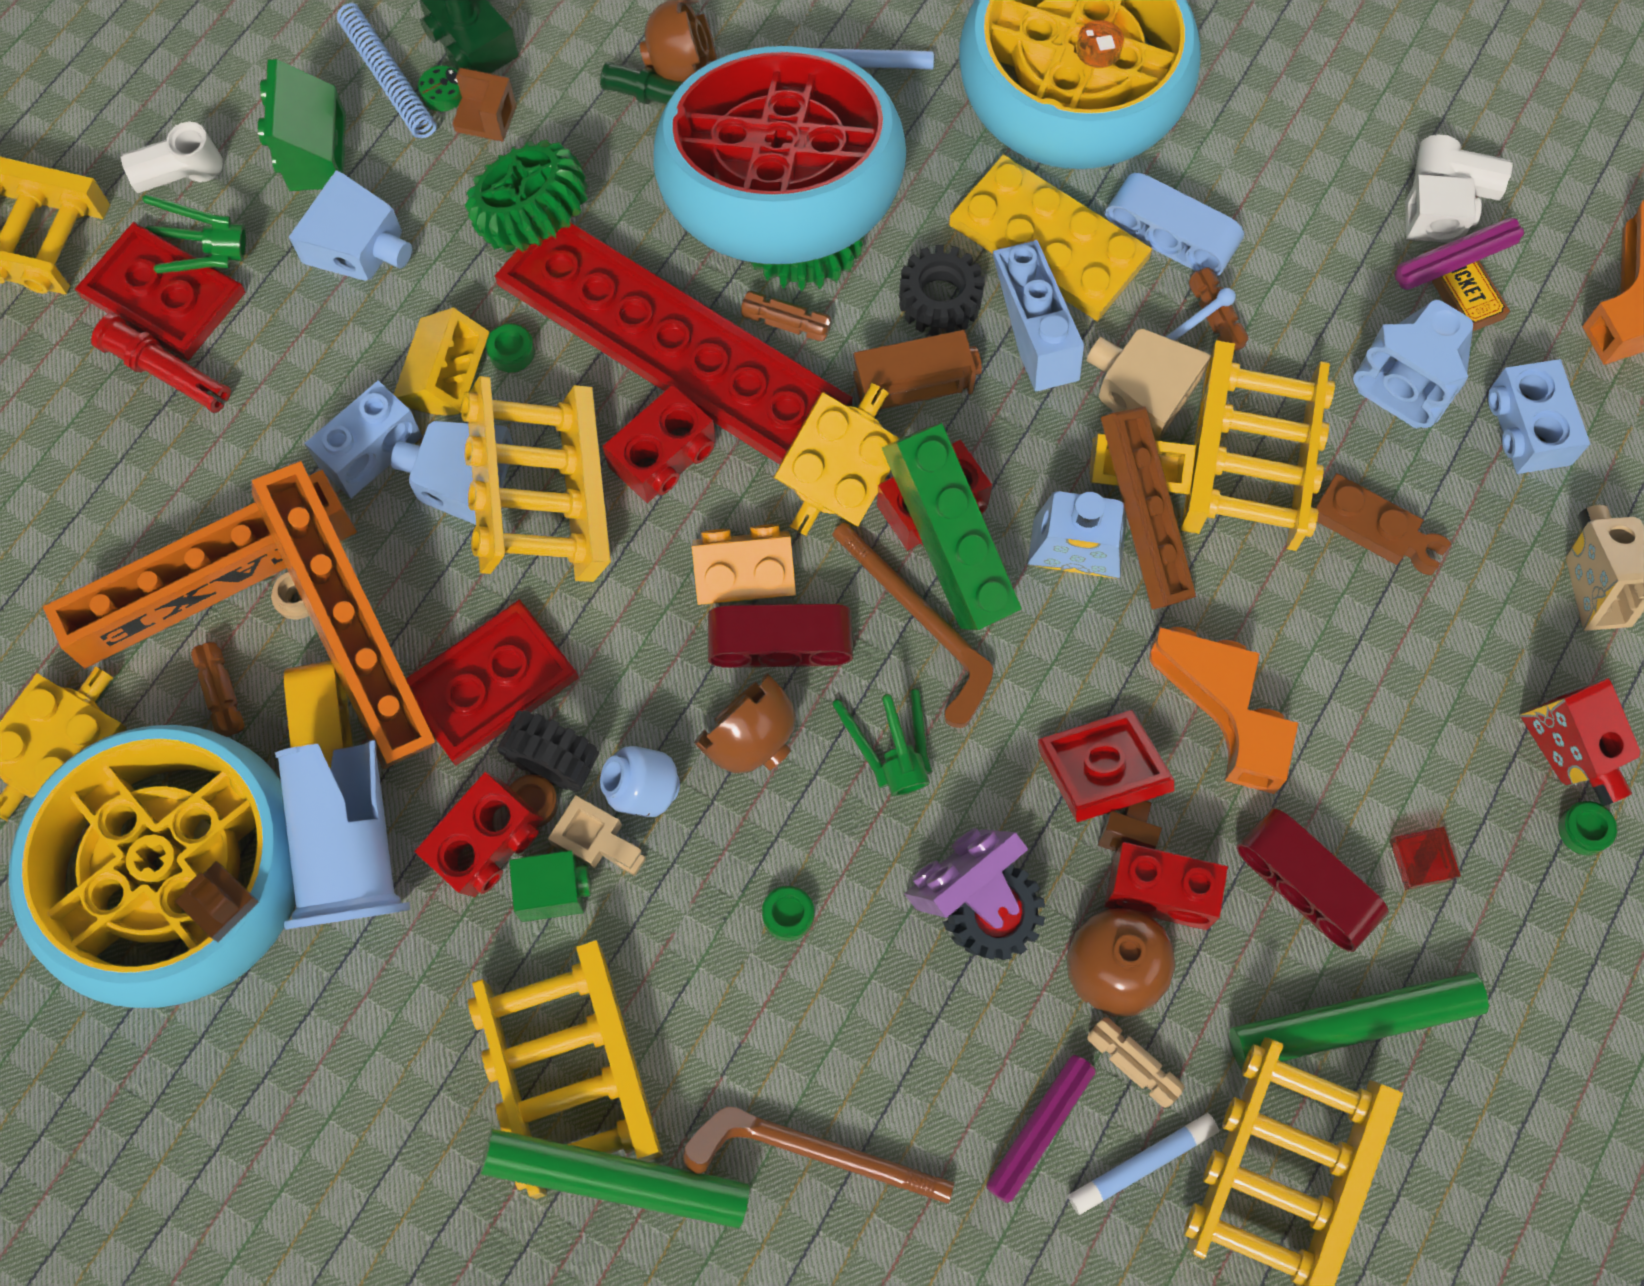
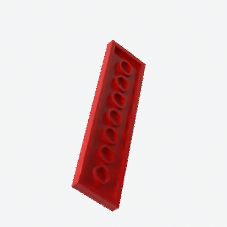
[494,222,853,465]

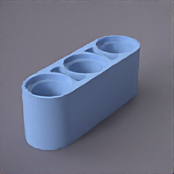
[1105,173,1244,276]

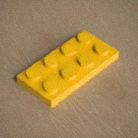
[949,154,1152,322]

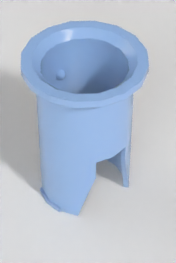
[275,740,410,930]

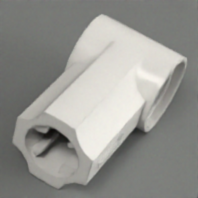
[120,121,223,193]
[1413,134,1513,201]

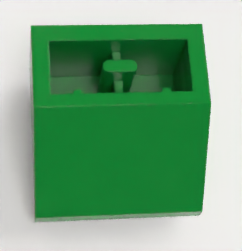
[258,59,346,191]

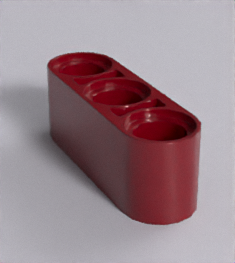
[708,604,853,668]
[1236,808,1389,952]

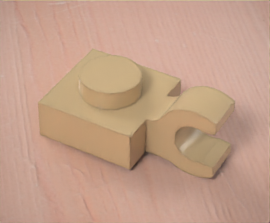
[548,795,646,876]

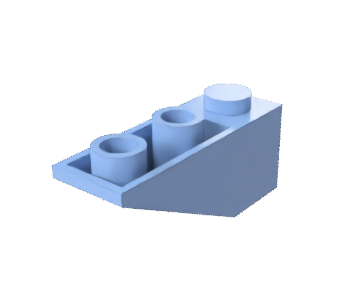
[993,240,1084,392]

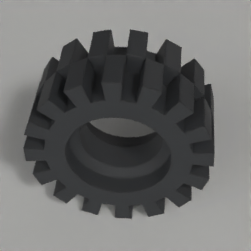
[899,245,984,336]
[497,710,600,792]

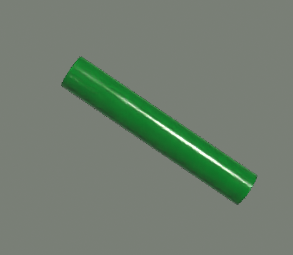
[1229,972,1489,1070]
[480,1128,749,1229]

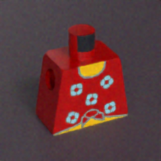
[1520,678,1641,806]

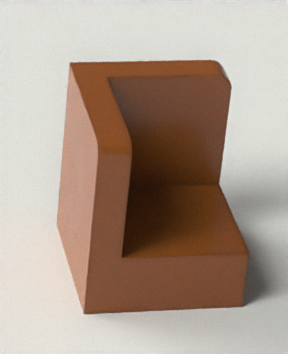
[452,68,516,142]

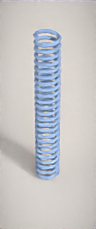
[337,3,437,138]

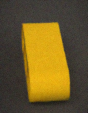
[284,660,353,769]

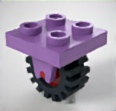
[904,828,1045,960]

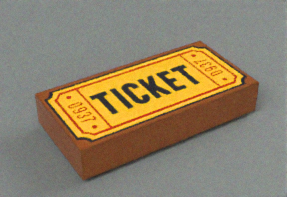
[1423,242,1510,331]

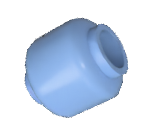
[600,746,680,817]

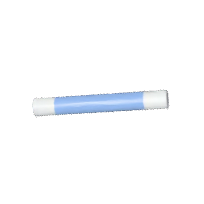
[1068,1113,1219,1215]

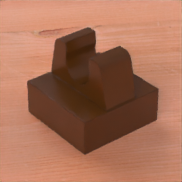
[1097,801,1162,852]
[175,861,259,942]

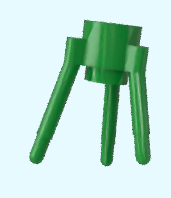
[142,194,246,273]
[832,688,933,796]

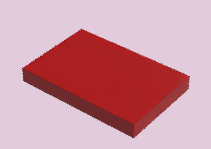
[75,222,246,361]
[406,599,579,766]

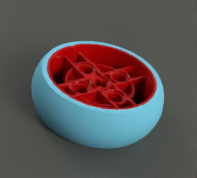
[653,46,906,264]

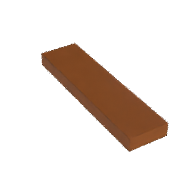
[1101,406,1196,610]

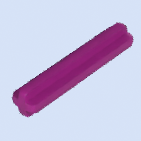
[1394,218,1524,290]
[986,1054,1096,1203]

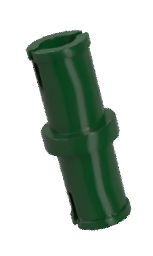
[600,61,683,105]

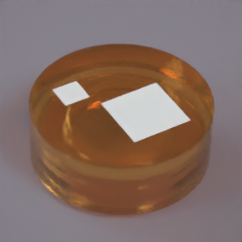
[1076,20,1124,68]

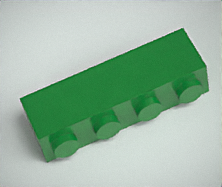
[881,423,1022,630]

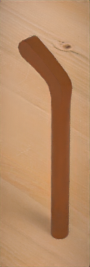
[832,522,993,728]
[683,1106,955,1204]

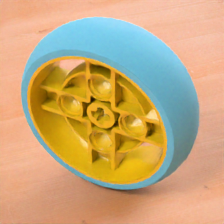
[959,0,1201,169]
[9,725,296,1008]

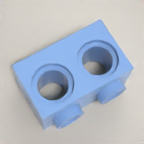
[1488,359,1590,474]
[304,381,422,498]

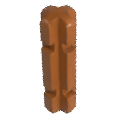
[1189,267,1249,352]
[741,291,831,341]
[191,642,245,737]

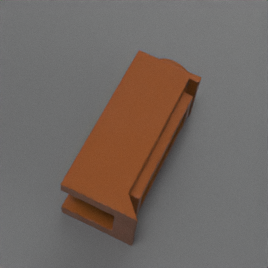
[853,330,982,410]

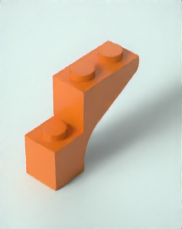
[1582,200,1644,365]
[1149,627,1298,794]

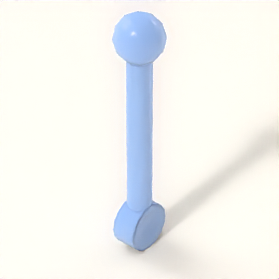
[1161,288,1236,341]

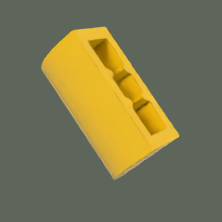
[393,307,490,415]
[1090,434,1196,495]

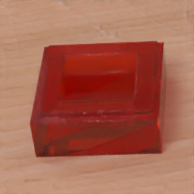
[1390,826,1461,891]

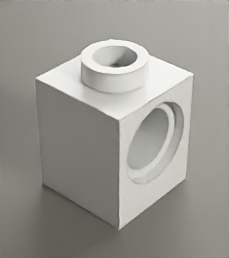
[1405,175,1481,243]

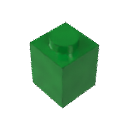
[509,851,591,922]

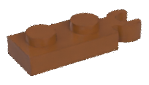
[1316,473,1451,575]

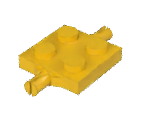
[772,383,900,537]
[0,666,127,822]

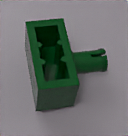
[419,0,519,74]

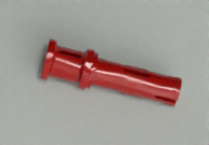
[91,312,231,413]

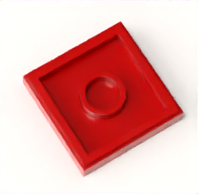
[1038,710,1174,823]

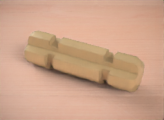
[1087,1017,1185,1108]

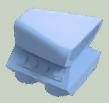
[1353,300,1473,429]

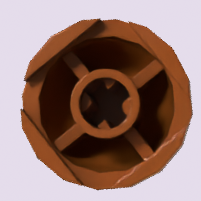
[640,0,717,82]
[694,673,796,773]
[1066,908,1176,1017]

